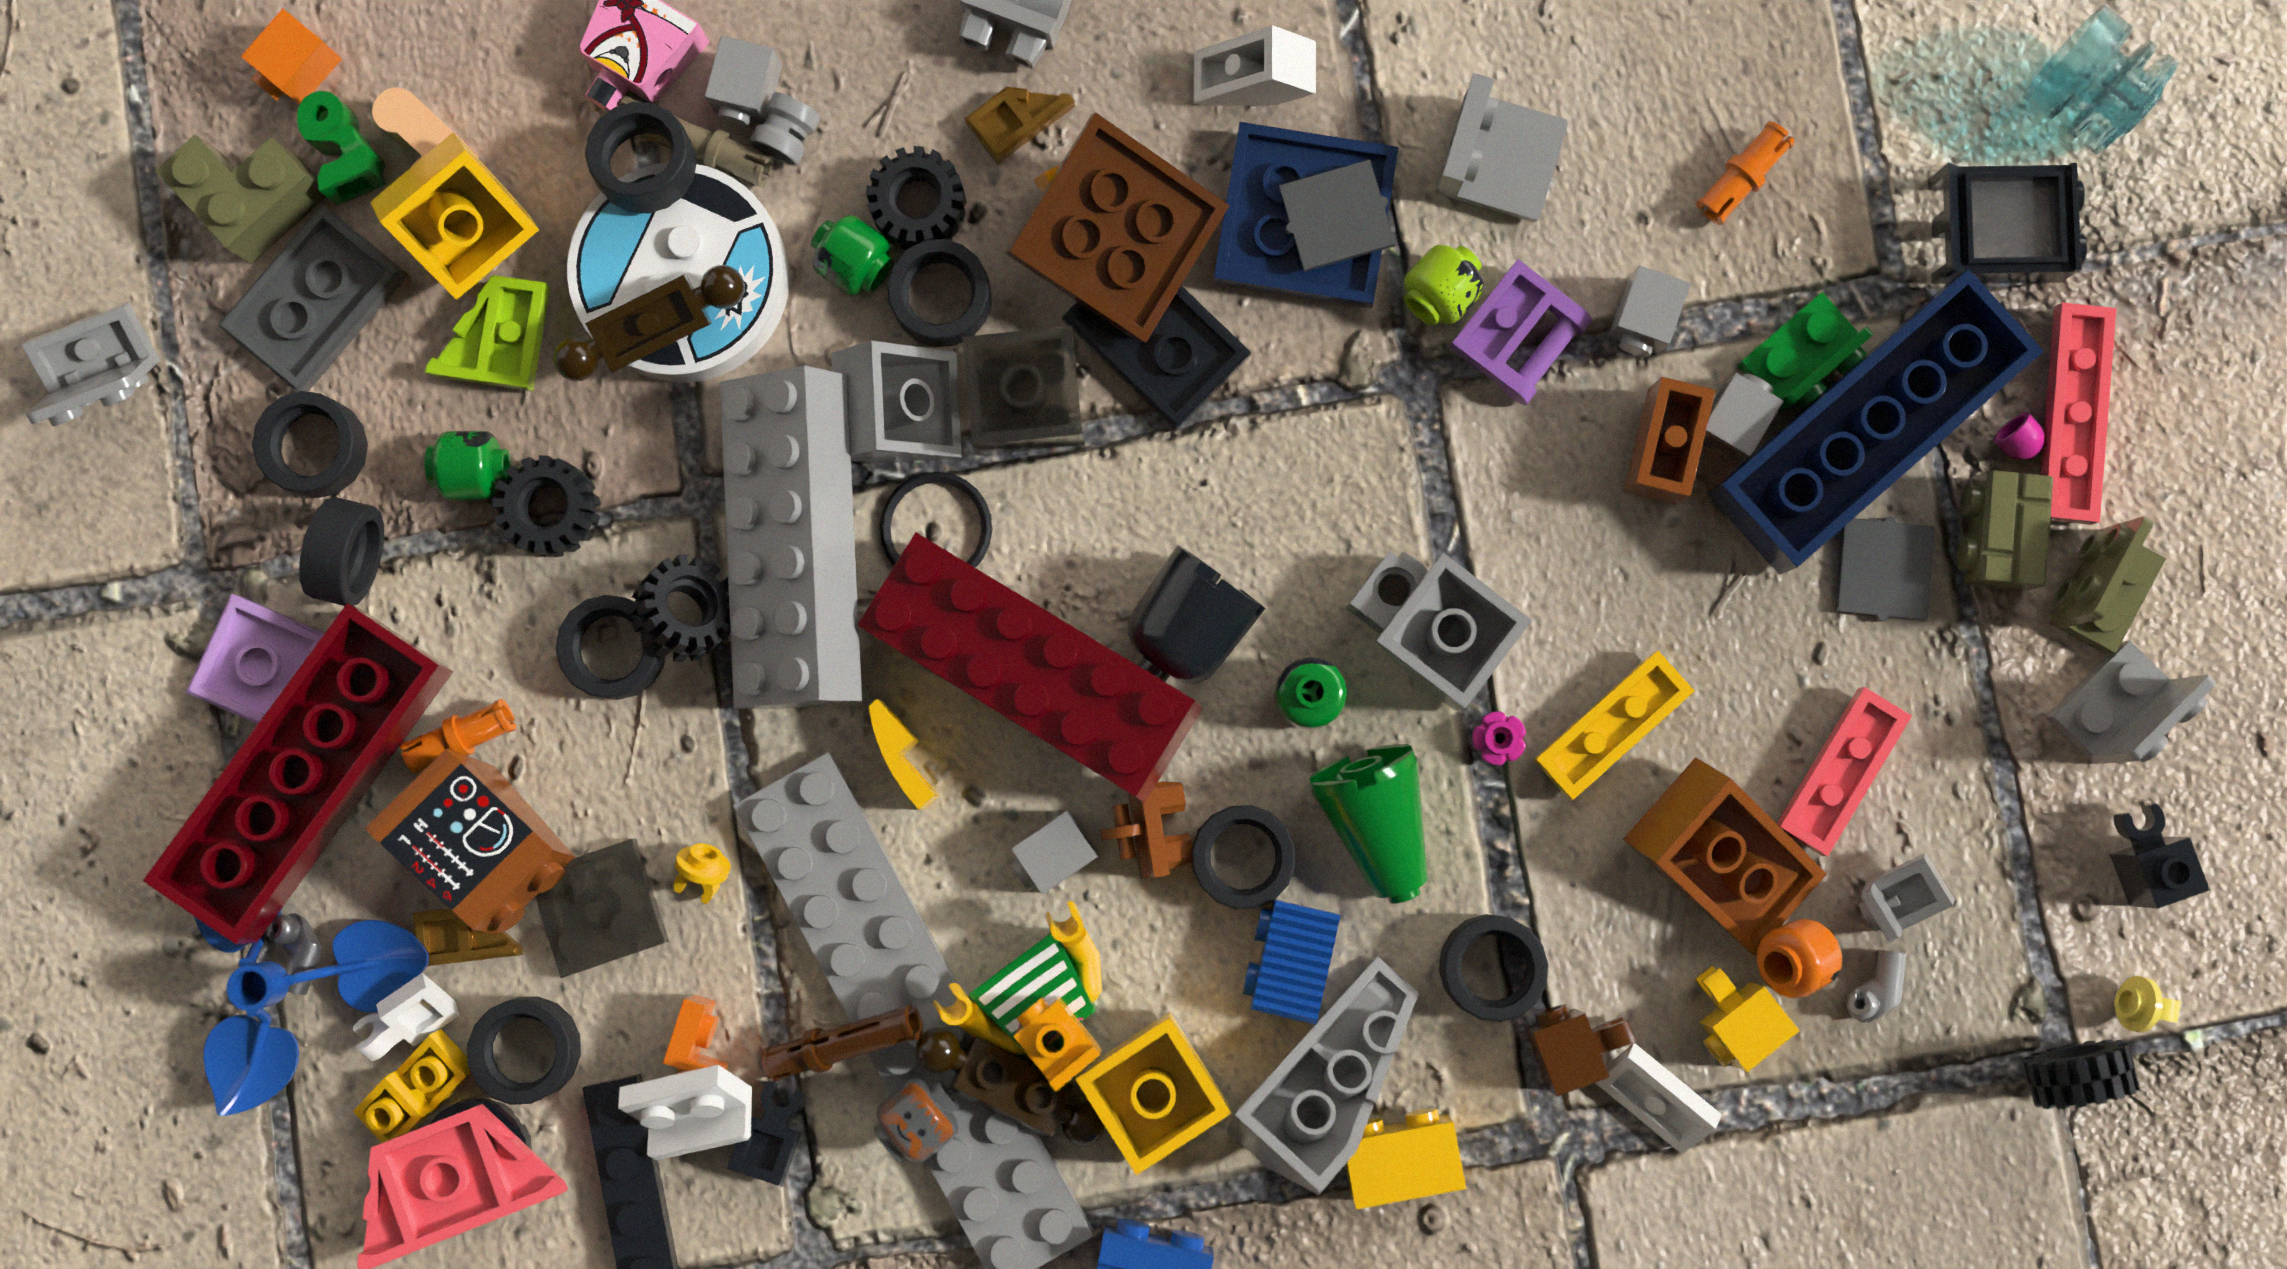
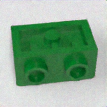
[1737,292,1874,413]

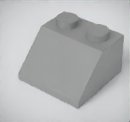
[832,340,962,463]
[1375,553,1532,711]

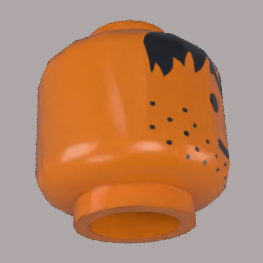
[1756,919,1842,998]

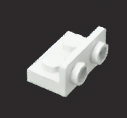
[618,1065,752,1160]

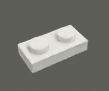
[1596,1043,1722,1154]

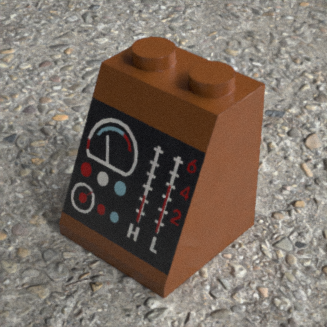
[365,748,575,934]

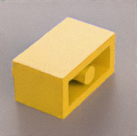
[1345,1108,1467,1209]

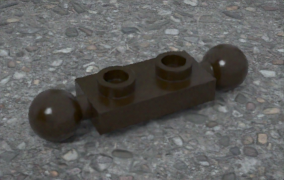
[553,265,745,382]
[915,1028,1105,1146]

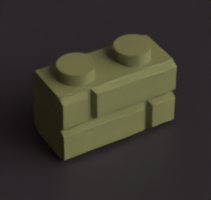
[1957,470,2053,591]

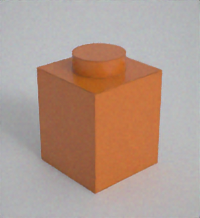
[240,8,342,104]

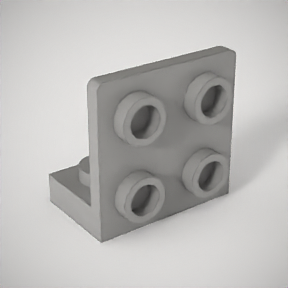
[1435,73,1568,222]
[2046,640,2216,764]

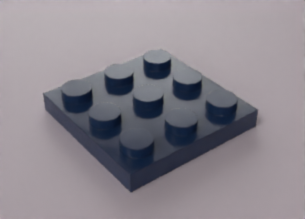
[1213,122,1399,308]

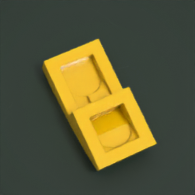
[869,699,940,810]

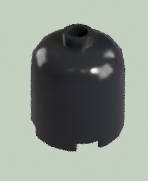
[1128,545,1265,684]

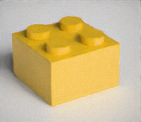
[370,132,539,300]
[1075,1012,1231,1176]

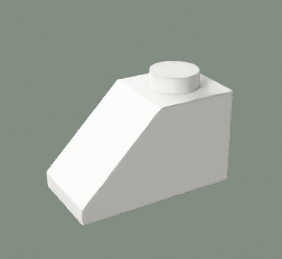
[1194,25,1316,105]

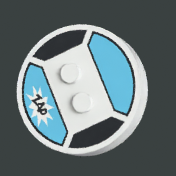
[567,162,790,383]

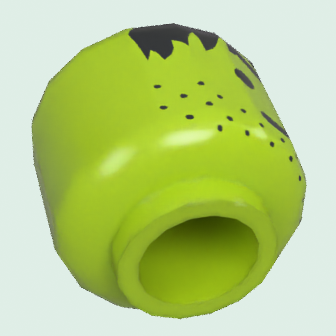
[1404,244,1484,326]

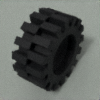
[866,146,967,250]
[492,455,601,557]
[630,555,731,662]
[2023,1040,2140,1109]

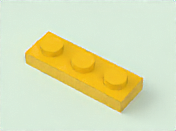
[1533,650,1695,800]

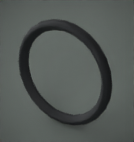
[879,472,993,568]

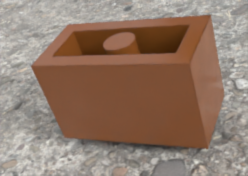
[1623,377,1716,505]

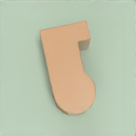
[372,87,479,167]

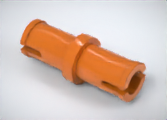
[1696,121,1795,225]
[400,699,516,775]

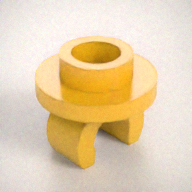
[673,843,731,904]

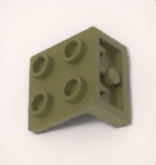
[2049,516,2166,655]

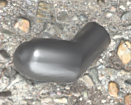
[267,913,322,995]

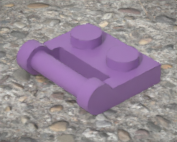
[1450,259,1592,405]

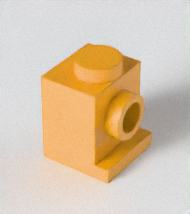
[1013,996,1102,1091]

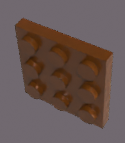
[1005,112,1230,344]

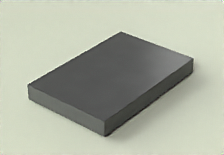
[217,204,409,392]

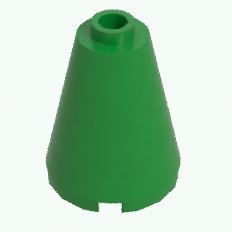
[1309,744,1428,904]

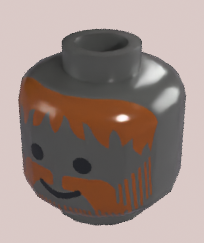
[874,1078,959,1163]

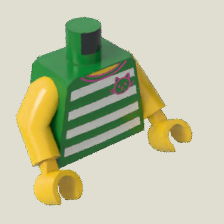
[933,901,1102,1056]

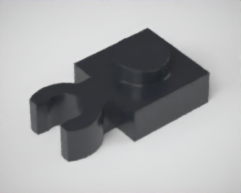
[727,1080,806,1187]

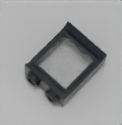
[1928,162,2087,284]

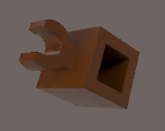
[1524,1004,1636,1097]

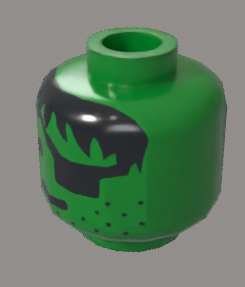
[810,215,893,296]
[424,430,511,501]
[1274,657,1347,730]

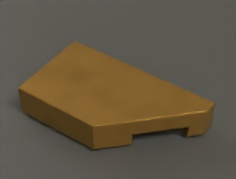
[964,87,1075,165]
[412,908,523,966]

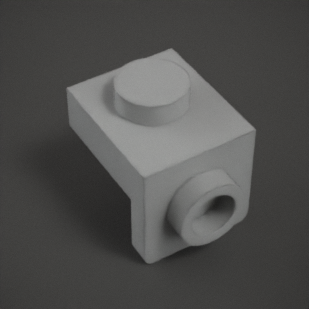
[1859,852,1955,942]

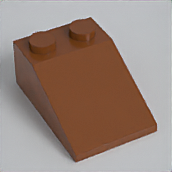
[1623,757,1827,956]

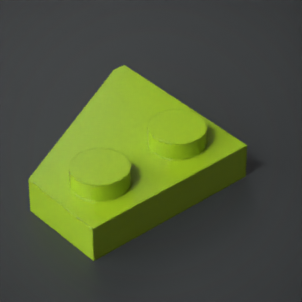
[425,275,551,391]

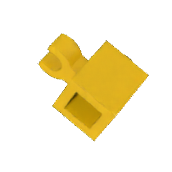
[1695,966,1800,1072]

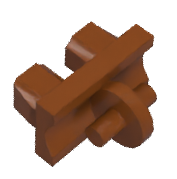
[1100,781,1193,879]

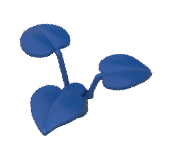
[194,909,429,1116]

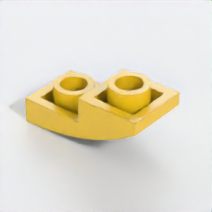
[353,1029,472,1143]

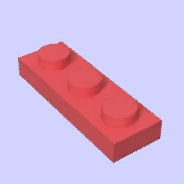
[1776,687,1912,856]

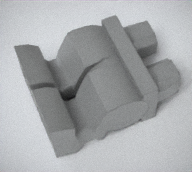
[959,0,1072,69]

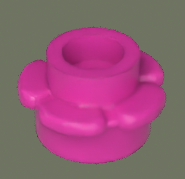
[1472,711,1526,765]

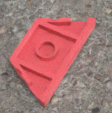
[357,1104,568,1269]

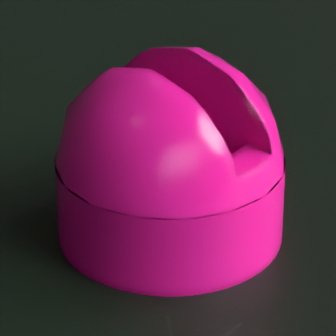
[1993,412,2045,459]

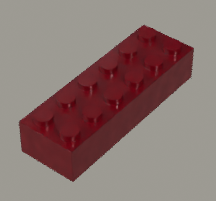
[857,532,1202,802]
[142,603,454,944]

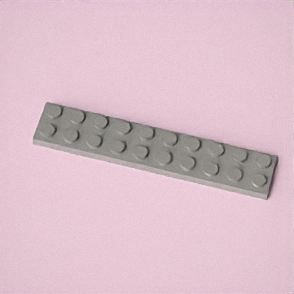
[733,752,1095,1269]

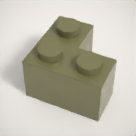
[155,134,326,264]

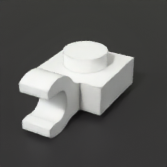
[353,973,460,1061]

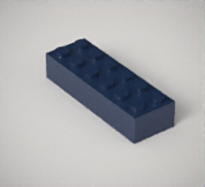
[1707,269,2044,575]

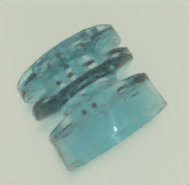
[2022,5,2179,154]

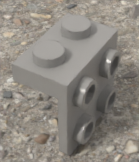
[22,302,160,426]

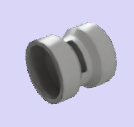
[750,92,821,167]

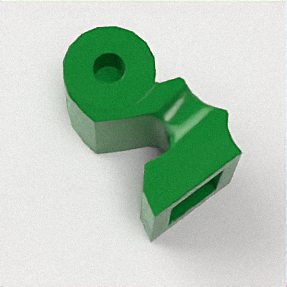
[297,91,386,206]

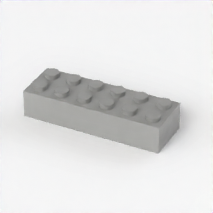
[720,365,862,709]

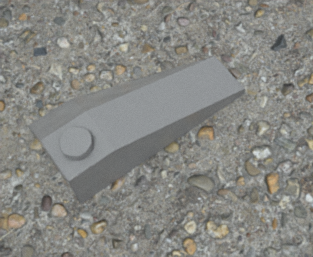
[1227,956,1419,1195]

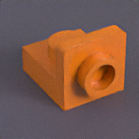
[663,994,729,1074]

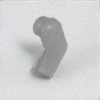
[1846,949,1907,1022]

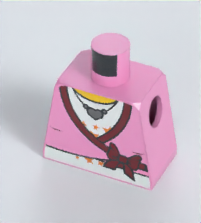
[579,0,709,112]

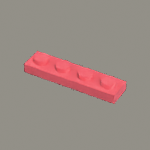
[2040,302,2116,525]

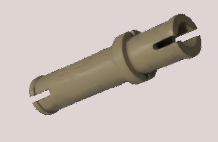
[617,96,774,188]

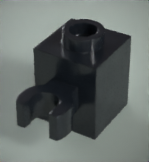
[2109,803,2210,909]

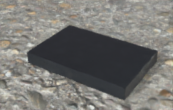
[1061,285,1252,432]

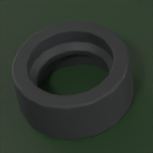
[585,102,697,214]
[887,239,992,347]
[252,391,368,498]
[299,497,384,606]
[555,595,666,700]
[1192,805,1296,909]
[1439,914,1549,1022]
[467,996,581,1105]

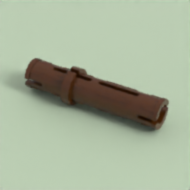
[761,1004,923,1082]

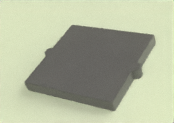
[1279,160,1395,272]
[1835,517,1935,622]

